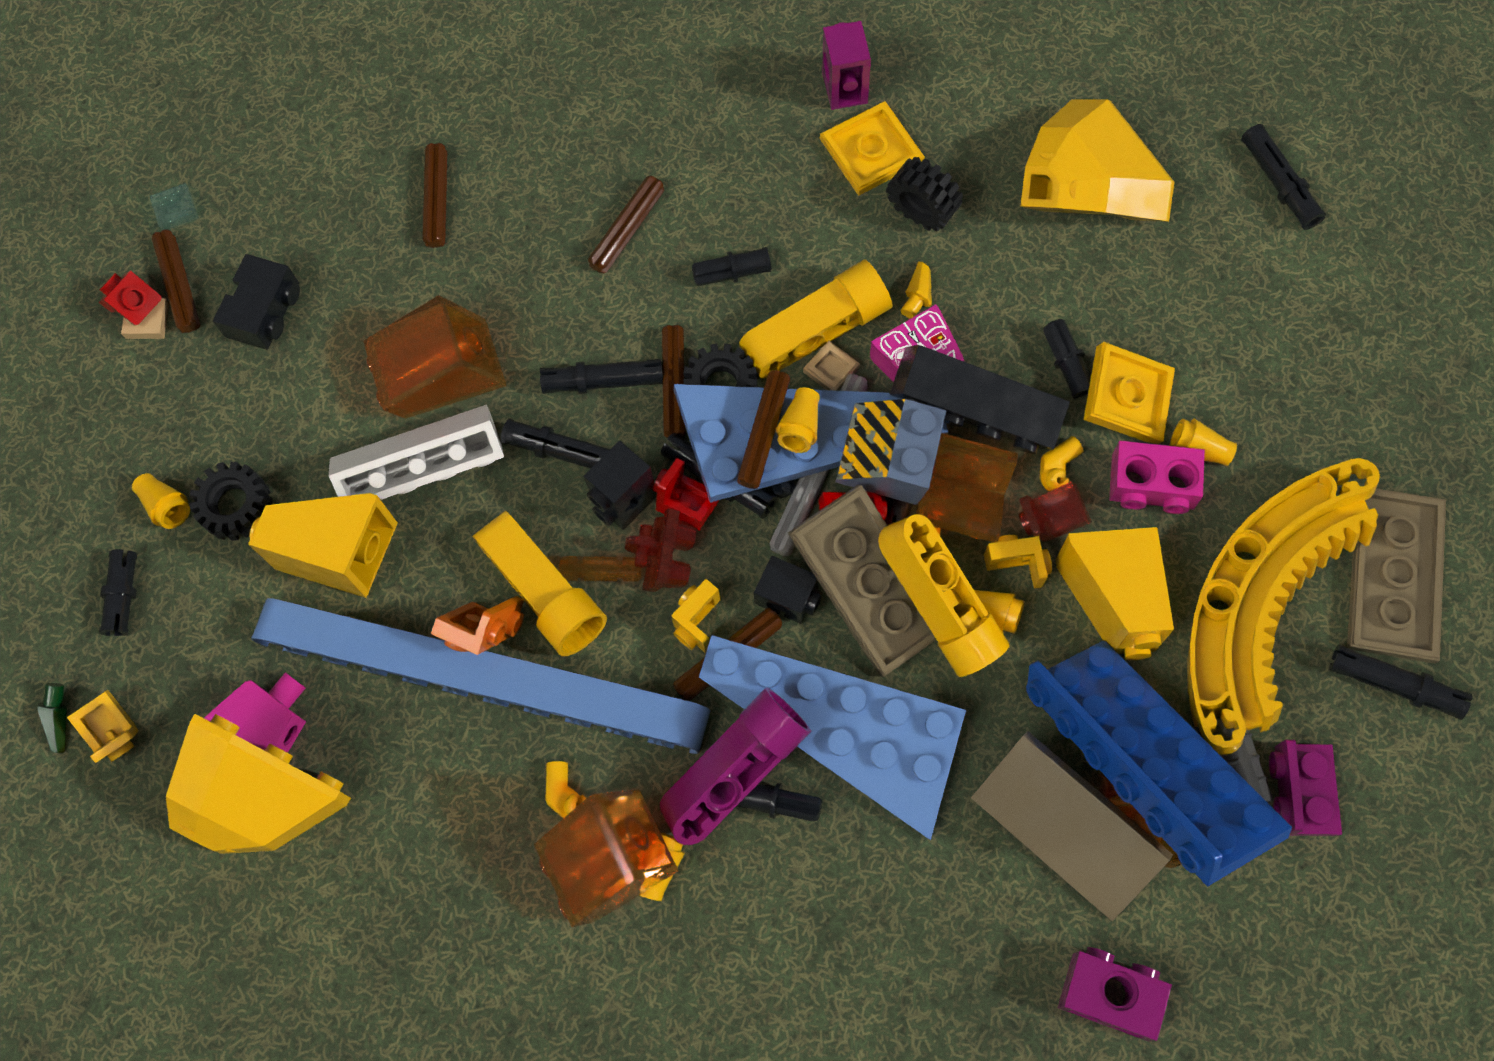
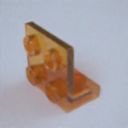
[916,433,1018,542]

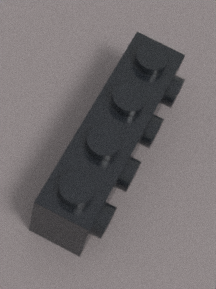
[890,345,1070,454]

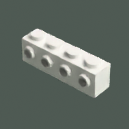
[329,405,504,500]

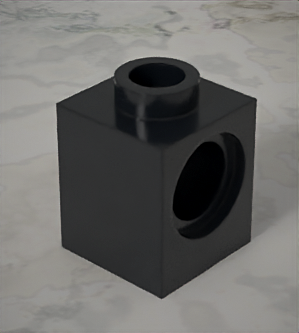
[754,556,823,624]

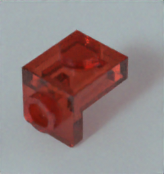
[1019,481,1092,542]

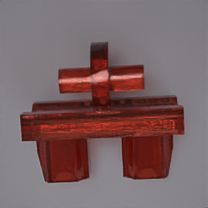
[624,508,697,592]

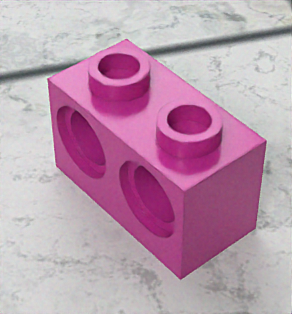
[1109,441,1205,514]

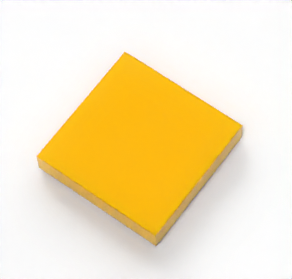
[820,101,925,196]
[1083,341,1175,444]

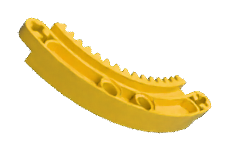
[1187,458,1380,755]

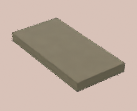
[788,485,936,677]
[1347,489,1446,664]
[971,731,1173,922]

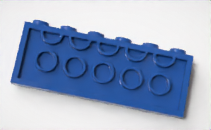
[1026,640,1292,887]

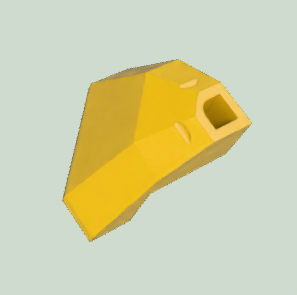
[1020,99,1174,222]
[166,714,351,854]

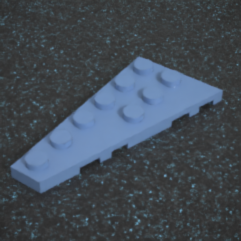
[674,384,948,503]
[699,635,966,840]

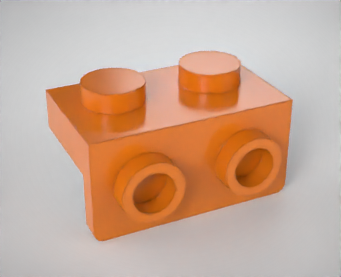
[431,596,524,655]

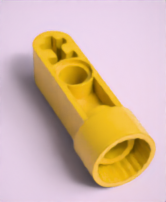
[739,259,893,379]
[472,510,607,656]
[878,514,1010,677]

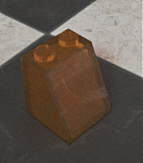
[363,295,507,419]
[534,789,679,928]

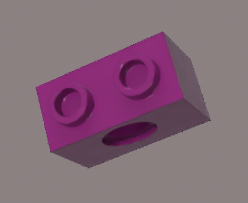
[822,21,871,110]
[1057,947,1172,1042]

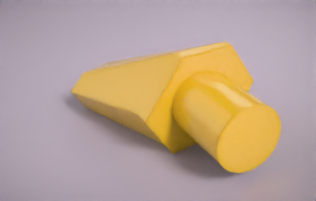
[900,261,932,319]

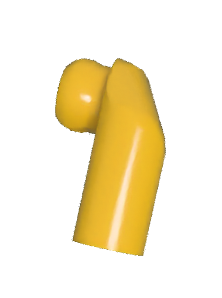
[1039,436,1084,492]
[545,761,589,822]

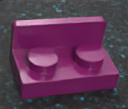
[1269,739,1342,836]

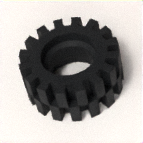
[886,157,963,231]
[683,343,757,387]
[189,462,273,541]

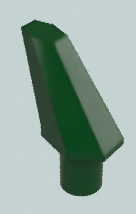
[37,683,67,753]

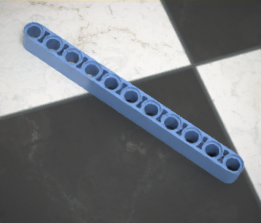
[251,598,710,754]

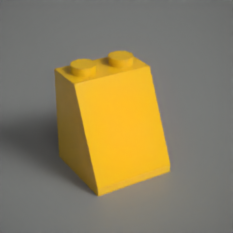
[248,493,398,598]
[1055,527,1174,660]

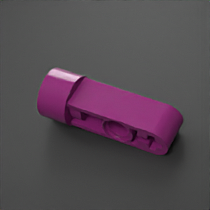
[660,687,811,845]

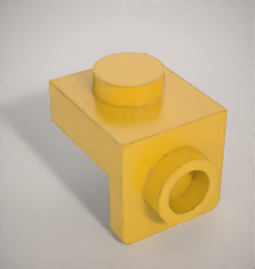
[984,535,1052,589]
[671,579,720,653]
[67,690,139,763]

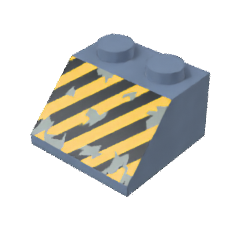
[835,399,946,505]

